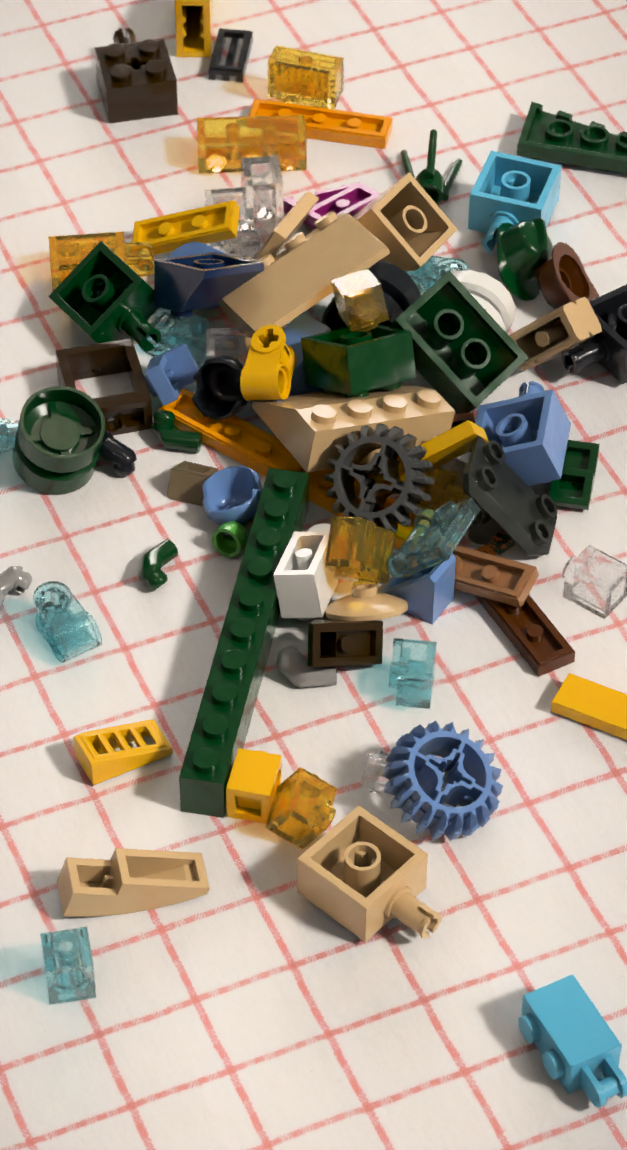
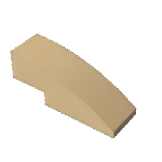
[57,848,210,917]

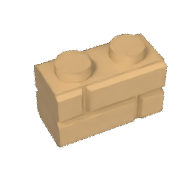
[509,296,602,371]

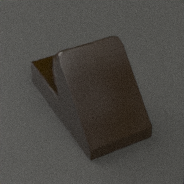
[308,619,383,667]

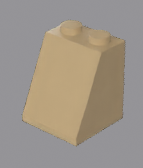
[353,172,458,271]

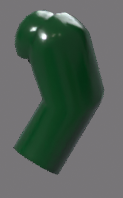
[151,410,202,452]
[138,539,178,591]

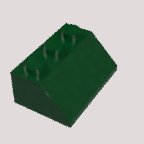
[389,271,529,414]

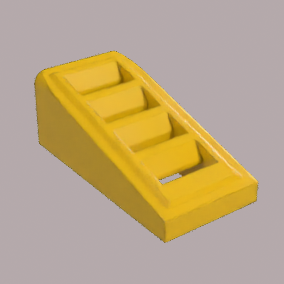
[73,719,173,786]

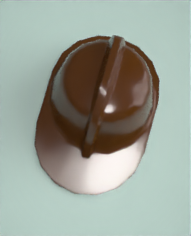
[535,242,600,309]

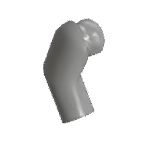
[0,566,32,610]
[276,646,337,688]

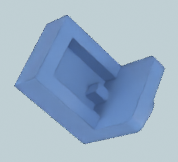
[144,343,199,406]

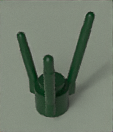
[401,129,463,204]

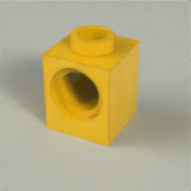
[226,748,282,824]

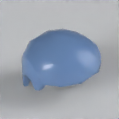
[202,466,262,525]

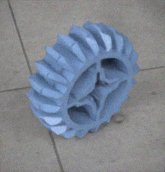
[382,720,503,841]

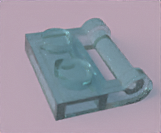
[385,497,481,578]

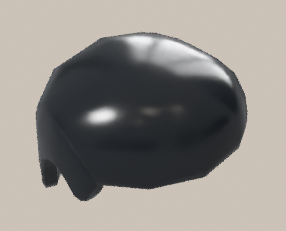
[192,355,248,421]

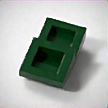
[549,440,600,510]

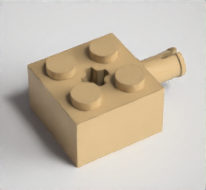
[297,805,441,942]

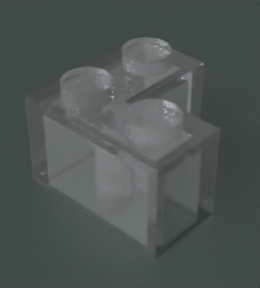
[205,155,283,247]

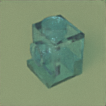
[389,638,437,709]

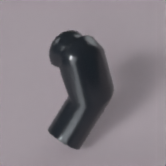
[99,429,137,476]

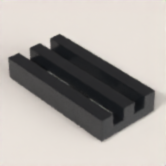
[208,28,253,82]

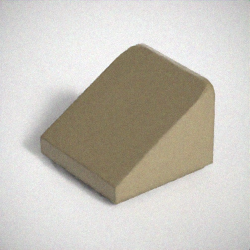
[167,461,220,506]

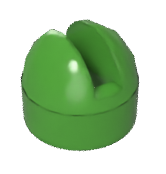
[211,521,248,557]

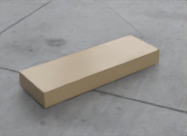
[257,191,319,260]

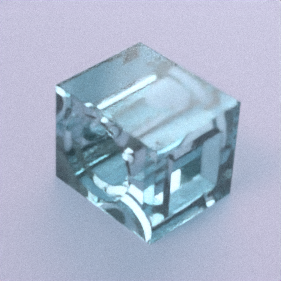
[40,927,96,1005]

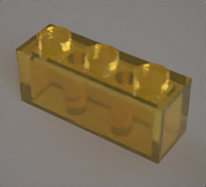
[197,115,307,173]

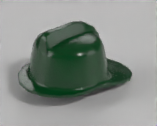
[497,218,553,301]

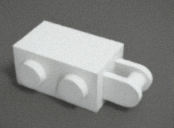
[273,523,342,621]

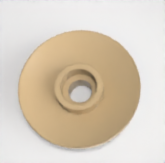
[324,584,408,622]

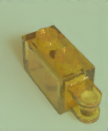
[48,231,155,291]

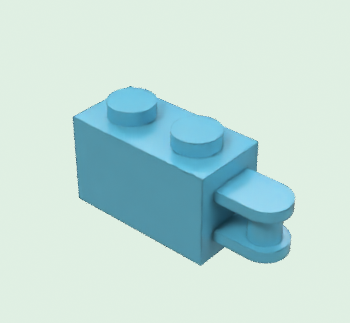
[518,974,627,1108]

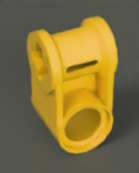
[240,324,297,401]

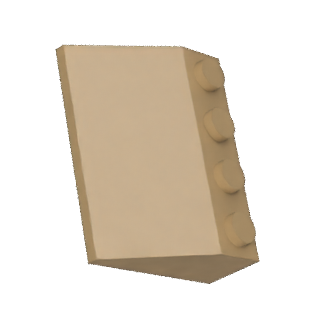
[218,211,391,338]
[252,383,455,473]

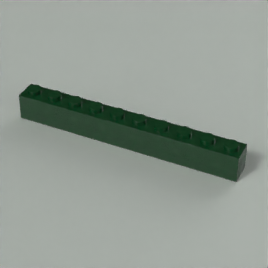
[179,468,309,818]

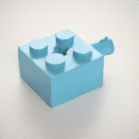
[468,150,562,255]

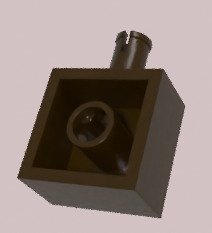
[95,28,178,124]

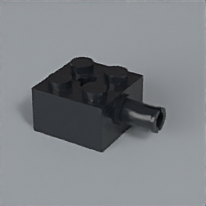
[562,284,627,384]

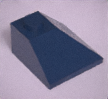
[154,252,264,317]

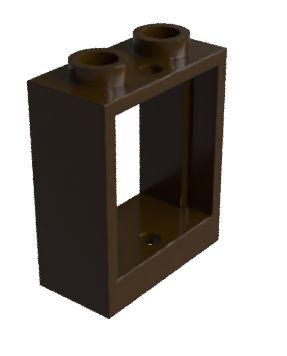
[55,338,153,436]

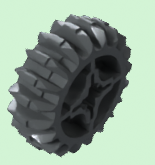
[324,423,435,535]

